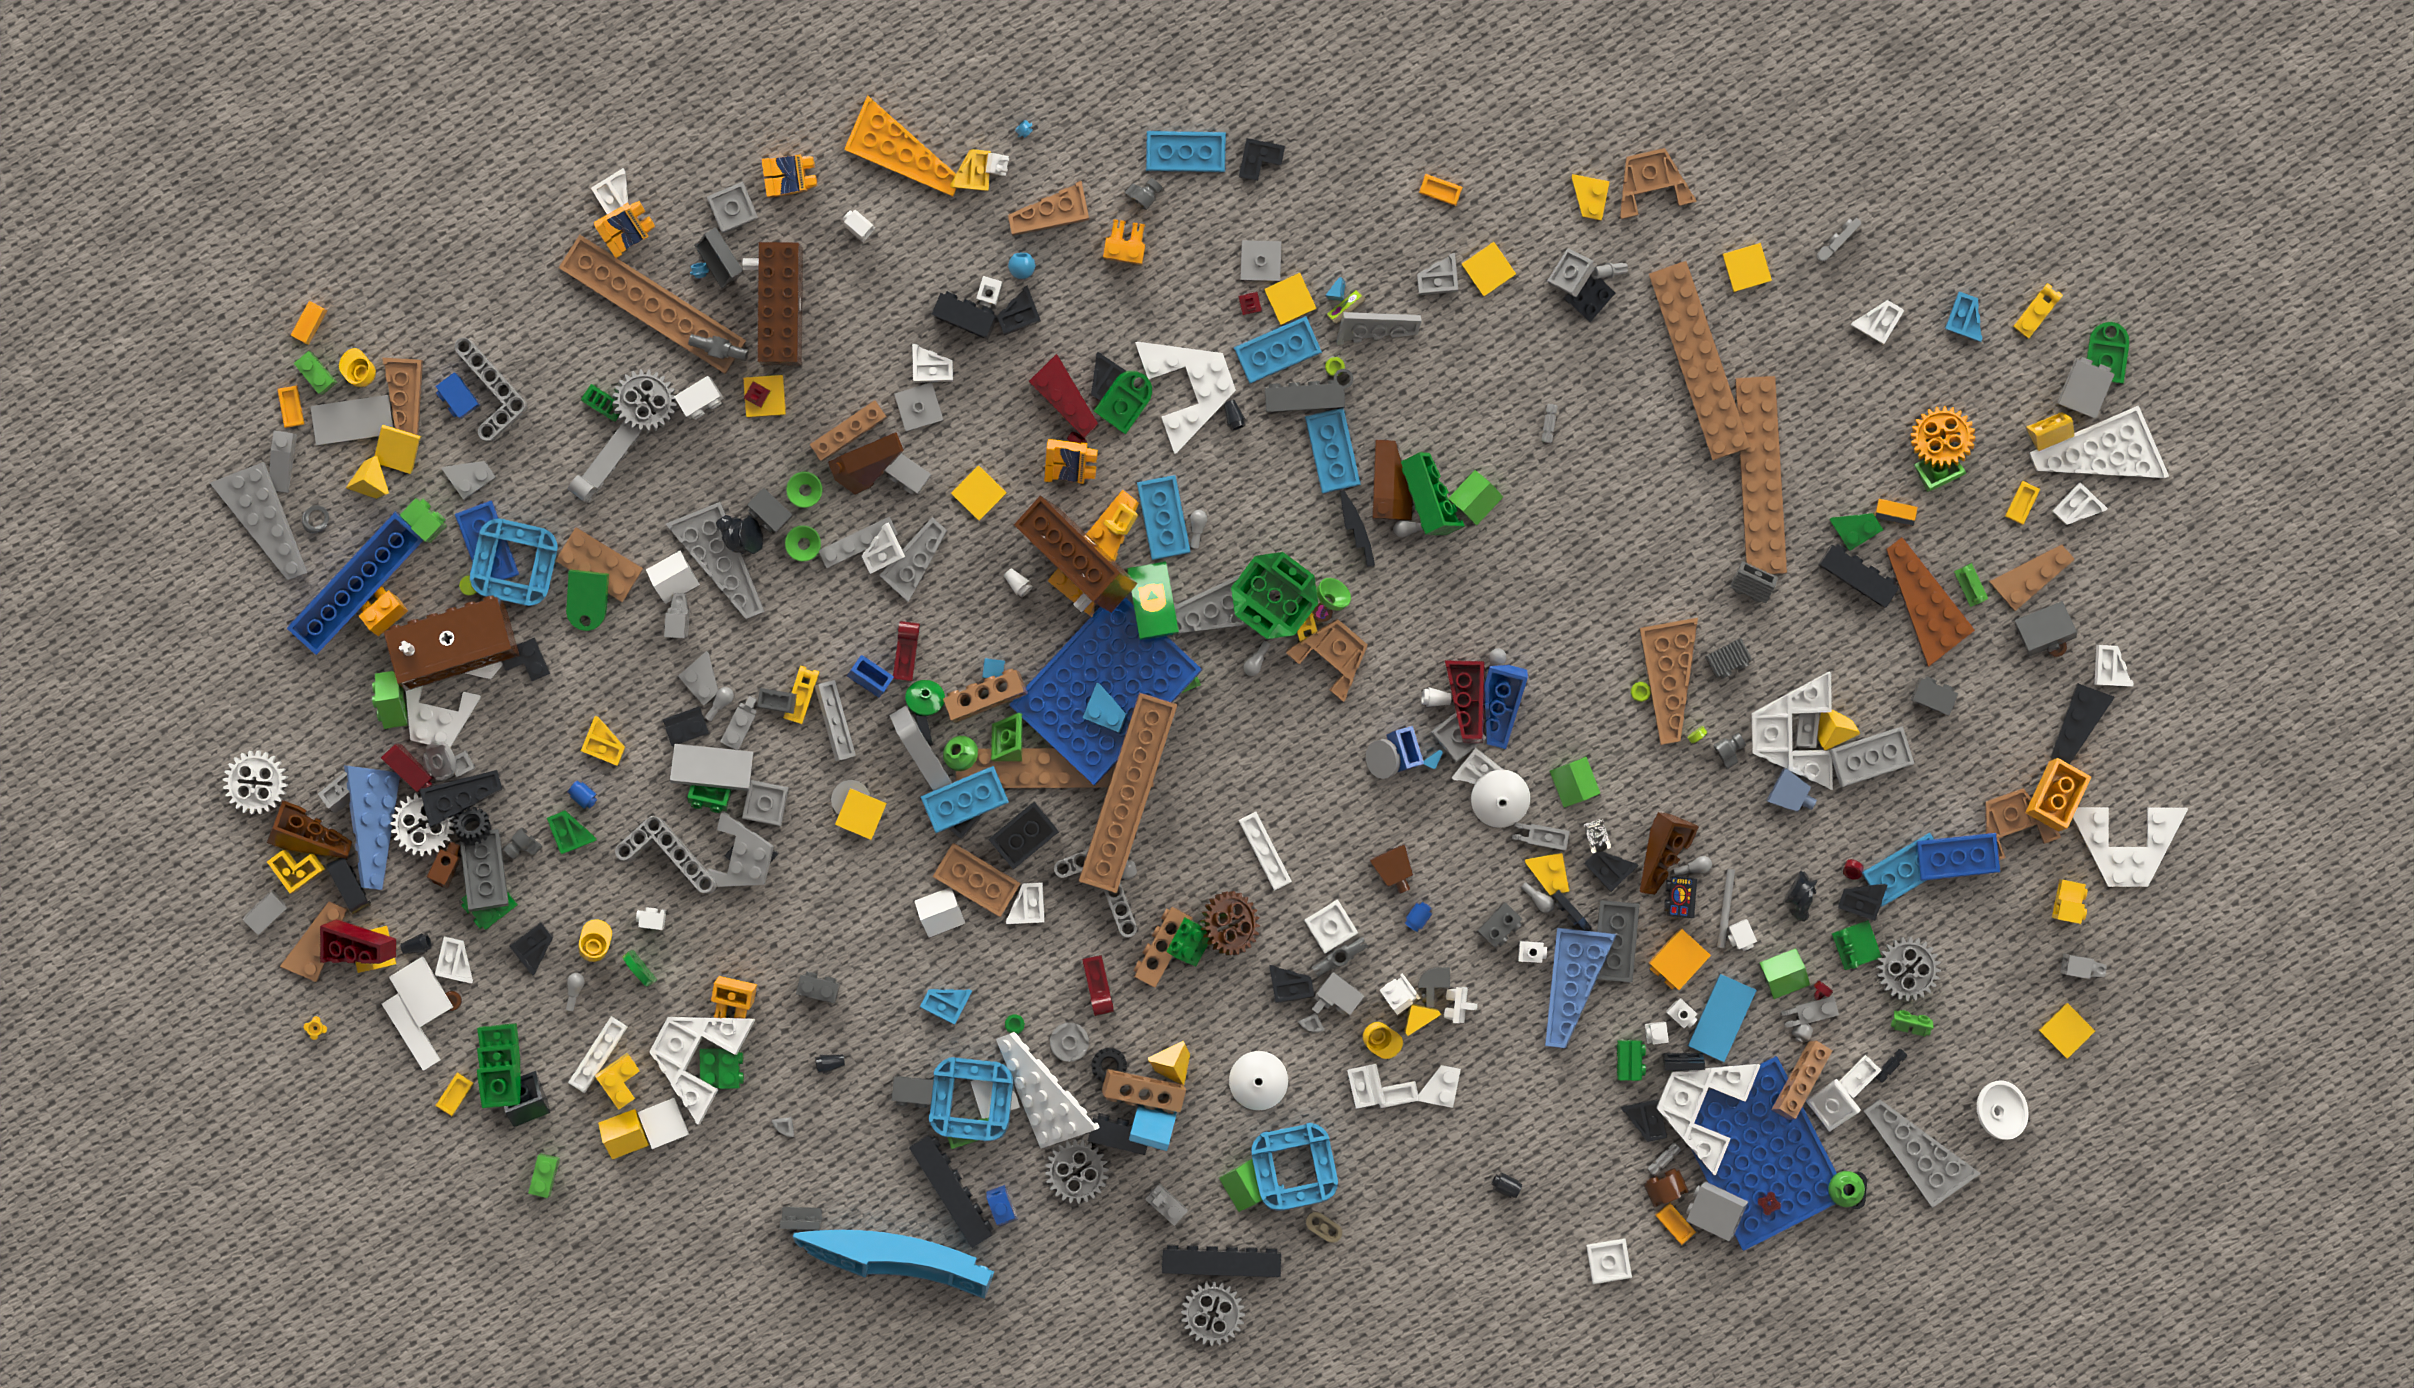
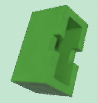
[294,351,338,395]
[528,1153,560,1198]

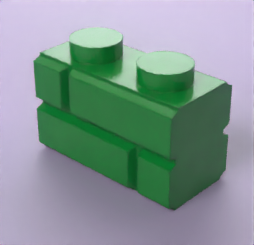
[1617,1040,1646,1081]

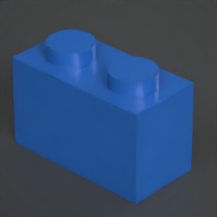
[435,372,480,419]
[847,655,894,698]
[1386,726,1424,772]

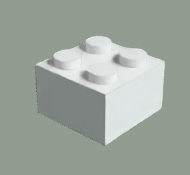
[674,376,724,420]

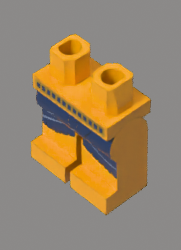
[761,154,818,198]
[594,201,655,258]
[1044,439,1098,484]

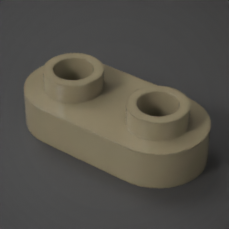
[1306,1211,1342,1243]

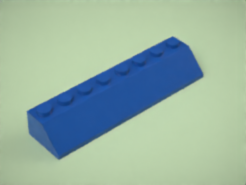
[287,511,423,655]

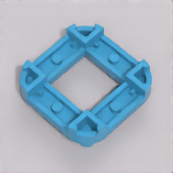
[470,519,558,606]
[929,1057,1014,1141]
[1251,1123,1338,1211]

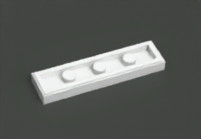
[1238,812,1292,891]
[382,993,441,1071]
[568,1016,628,1093]

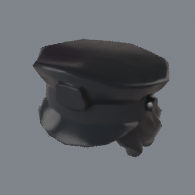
[716,515,763,554]
[1783,871,1818,922]

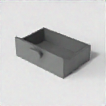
[694,228,743,289]
[2015,601,2077,657]

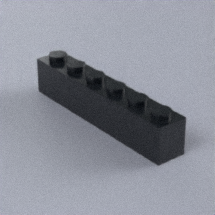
[909,1134,994,1248]
[1162,1244,1281,1277]

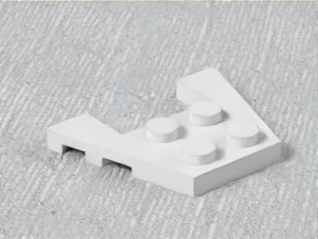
[406,686,481,748]

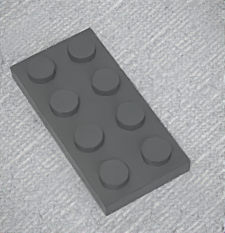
[460,829,509,912]
[1597,900,1640,983]

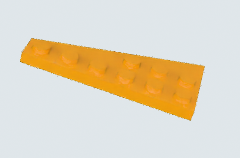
[844,95,957,197]
[1048,490,1139,617]

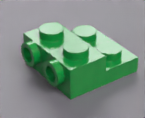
[687,785,731,813]
[461,891,518,930]
[1166,917,1209,967]
[700,1048,744,1089]

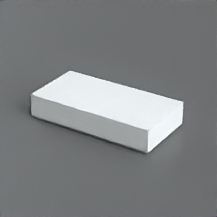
[1379,1081,1419,1108]

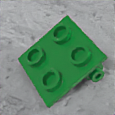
[1832,920,1882,970]

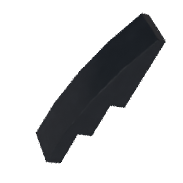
[1340,490,1375,567]

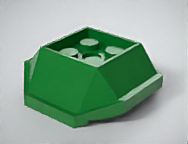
[1231,552,1318,639]

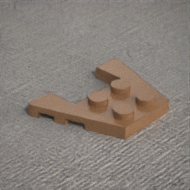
[1620,148,1696,219]
[1285,619,1368,702]
[1985,788,2061,860]

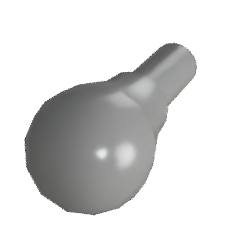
[1190,510,1208,548]
[1393,520,1423,538]
[1243,641,1271,676]
[1489,648,1507,666]
[705,687,734,721]
[1674,856,1712,876]
[1521,882,1555,913]
[566,973,585,1011]

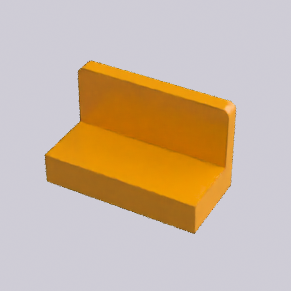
[291,301,328,345]

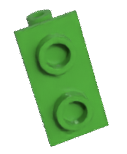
[1954,563,1988,607]
[1891,1010,1933,1037]

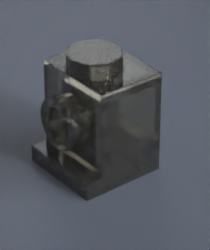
[1583,819,1611,853]

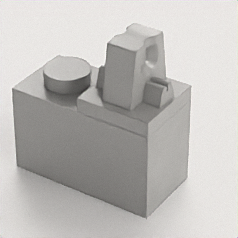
[664,593,690,638]
[2060,954,2107,979]
[1312,971,1364,1015]
[1145,1183,1188,1226]

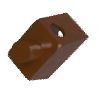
[427,842,461,889]
[1370,844,1413,894]

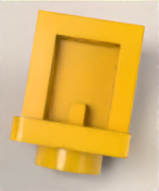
[1104,504,1138,535]

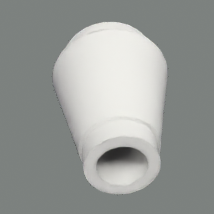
[1004,568,1033,598]
[1421,687,1451,707]

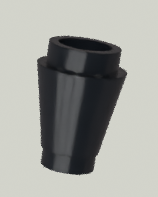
[1224,400,1246,431]
[400,933,432,954]
[815,1054,845,1074]

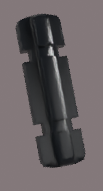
[1875,1049,1907,1083]

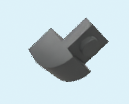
[1418,967,1450,1008]

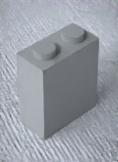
[2058,357,2115,418]
[1686,1181,1748,1241]

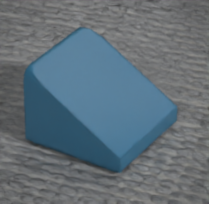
[1326,277,1346,301]
[982,658,1005,678]
[1423,750,1443,769]

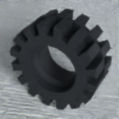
[453,807,491,845]
[1091,1047,1127,1083]

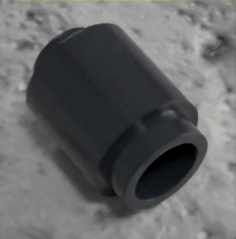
[1491,1172,1522,1198]

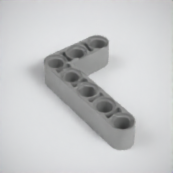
[454,338,527,441]
[567,420,645,503]
[889,705,953,791]
[615,816,717,894]
[1054,850,1137,938]

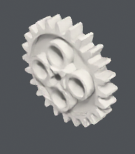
[223,751,288,814]
[390,793,455,857]

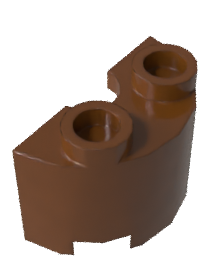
[1644,1168,1689,1207]

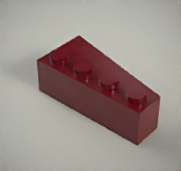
[1029,354,1099,439]
[1445,660,1485,743]
[320,919,396,964]

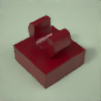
[1238,292,1262,316]
[744,381,771,408]

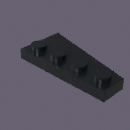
[2050,683,2115,764]
[420,770,502,828]

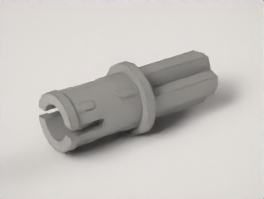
[1591,263,1628,279]

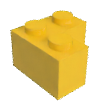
[267,850,326,894]
[2052,879,2088,924]
[595,1053,640,1110]

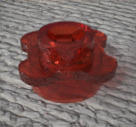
[1757,1192,1781,1215]

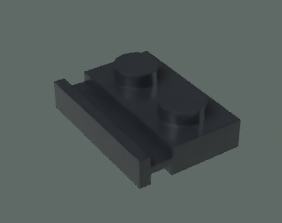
[662,706,709,746]
[1663,1053,1705,1070]

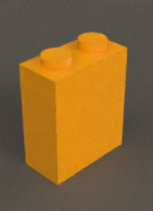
[1649,928,1711,990]

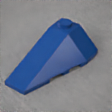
[1484,665,1528,749]

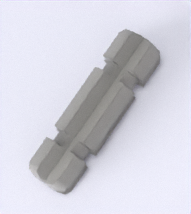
[1542,404,1558,443]
[1648,1143,1681,1176]

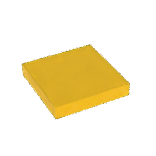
[1461,242,1516,297]
[1722,243,1772,292]
[1264,273,1316,325]
[743,375,786,417]
[375,425,421,474]
[951,465,1007,521]
[835,788,887,840]
[2039,1003,2095,1059]

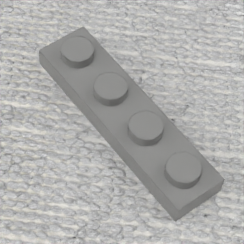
[819,517,898,568]
[815,680,856,761]

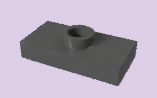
[757,688,797,714]

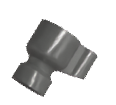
[1125,178,1163,210]
[1713,732,1746,769]
[503,827,543,859]

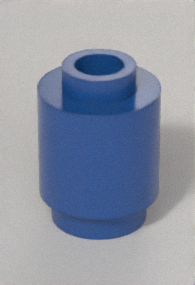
[567,780,597,809]
[1405,902,1432,932]

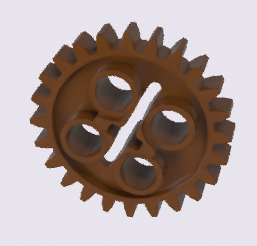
[1200,891,1260,956]

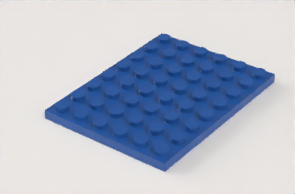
[1010,597,1203,786]
[1691,1056,1848,1251]

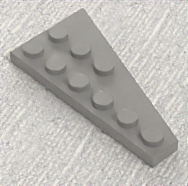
[666,502,765,619]
[1863,1099,1981,1208]

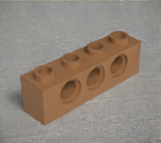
[810,400,887,462]
[943,669,1028,723]
[1133,906,1193,987]
[1771,1040,1833,1120]
[1102,1069,1186,1114]

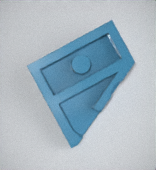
[1945,292,1982,342]
[1083,683,1127,733]
[920,989,972,1025]

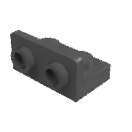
[780,1207,822,1230]

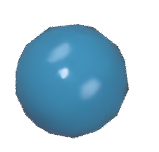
[1008,253,1035,279]

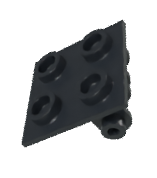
[1564,275,1616,322]

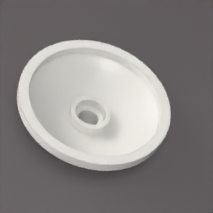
[1471,770,1530,828]
[1229,1051,1288,1110]
[1977,1081,2028,1140]

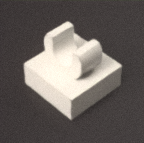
[986,153,1009,176]

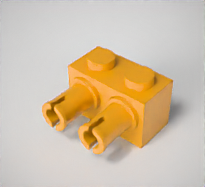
[1103,219,1146,265]
[359,585,408,637]
[711,976,757,1019]

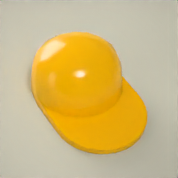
[339,348,376,387]
[578,919,612,962]
[1363,1022,1403,1059]

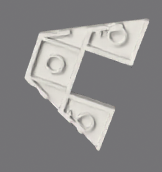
[1135,342,1236,454]
[1752,672,1833,790]
[2073,807,2188,887]
[650,1017,755,1124]
[1657,1064,1760,1175]

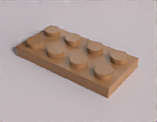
[555,527,643,602]
[933,843,1021,917]

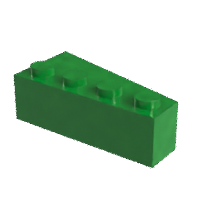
[1401,452,1465,535]

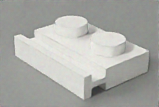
[1380,973,1420,1015]
[1347,1064,1385,1109]

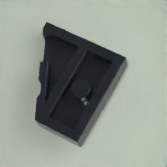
[997,285,1041,336]
[1091,352,1126,401]
[1583,850,1639,892]
[1838,883,1888,921]
[1553,890,1592,931]
[509,922,553,976]
[1621,1099,1667,1142]

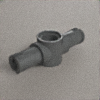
[688,334,749,361]
[1312,937,1368,978]

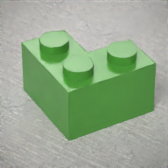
[400,498,447,543]
[372,671,408,729]

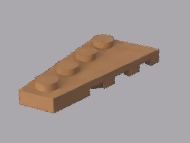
[1008,181,1089,236]
[382,358,423,435]
[1988,544,2075,611]
[280,901,348,982]

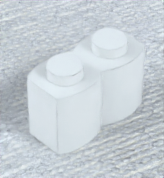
[843,210,875,242]

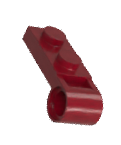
[893,621,920,681]
[1082,955,1114,1016]

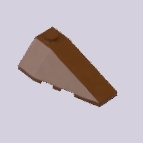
[828,432,904,495]
[1372,440,1412,520]
[267,800,352,859]
[1640,812,1699,895]

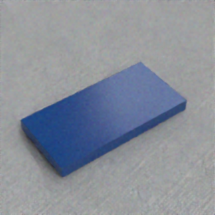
[455,500,519,580]
[1916,833,2000,881]

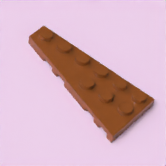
[1886,537,1975,667]

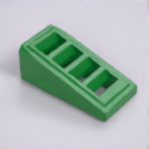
[581,384,620,422]

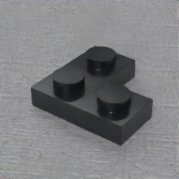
[1239,138,1285,181]
[502,637,551,682]

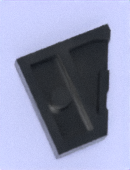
[1269,965,1315,1003]

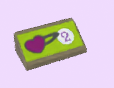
[1327,290,1366,325]

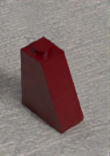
[381,744,433,792]

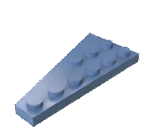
[344,765,400,890]
[1545,928,1617,1048]

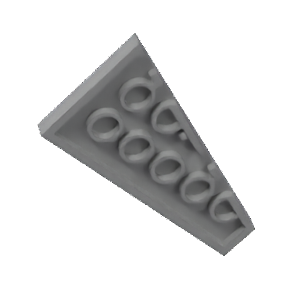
[210,462,308,580]
[1174,574,1272,633]

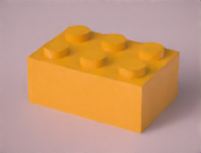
[2025,758,2091,832]

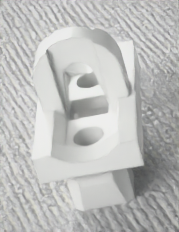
[1444,987,1478,1023]

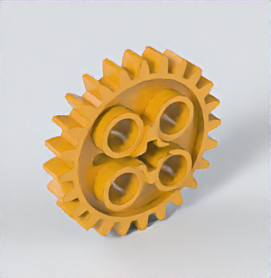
[1911,406,1975,469]

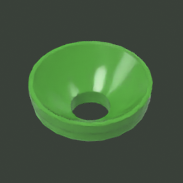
[786,472,823,508]
[785,525,821,562]
[1317,578,1351,611]
[943,736,978,771]
[1828,1171,1865,1207]

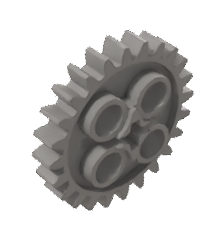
[612,369,677,433]
[1876,937,1941,1001]
[1045,1139,1109,1204]
[1181,1281,1245,1346]

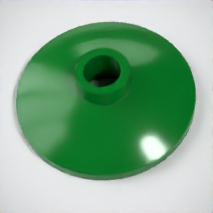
[905,680,945,716]

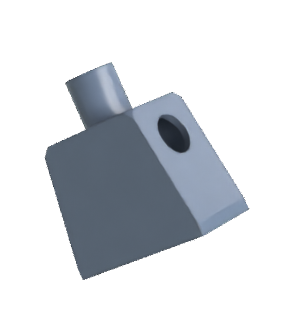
[1766,768,1817,812]

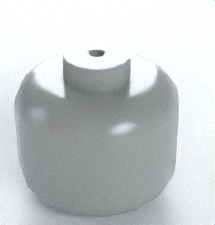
[1121,860,1137,880]
[1792,1024,1813,1043]

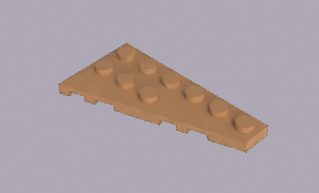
[1639,618,1698,745]

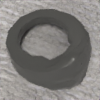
[302,505,329,533]

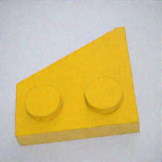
[950,149,991,191]
[1571,174,1610,221]
[581,716,626,766]
[1525,853,1569,895]

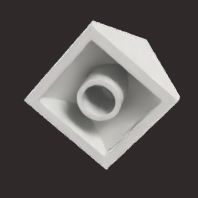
[646,550,700,604]
[915,887,965,937]

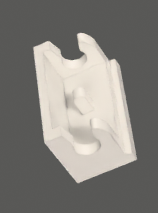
[1839,1055,1881,1098]

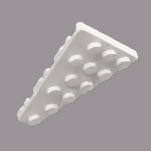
[2029,406,2169,478]
[996,1032,1100,1149]

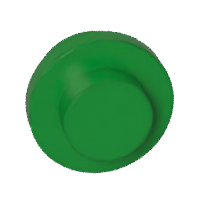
[1005,1014,1025,1034]

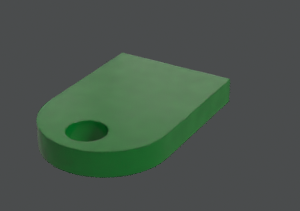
[2087,322,2129,384]
[1093,371,1152,434]
[566,569,609,631]
[622,950,658,987]

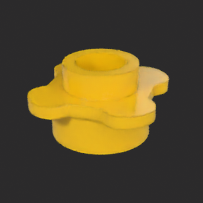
[303,1016,327,1040]

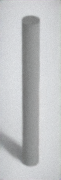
[1717,869,1735,948]

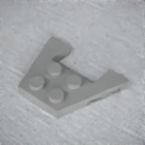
[704,812,774,887]

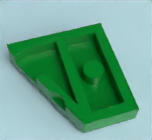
[1829,513,1884,551]
[547,810,597,854]

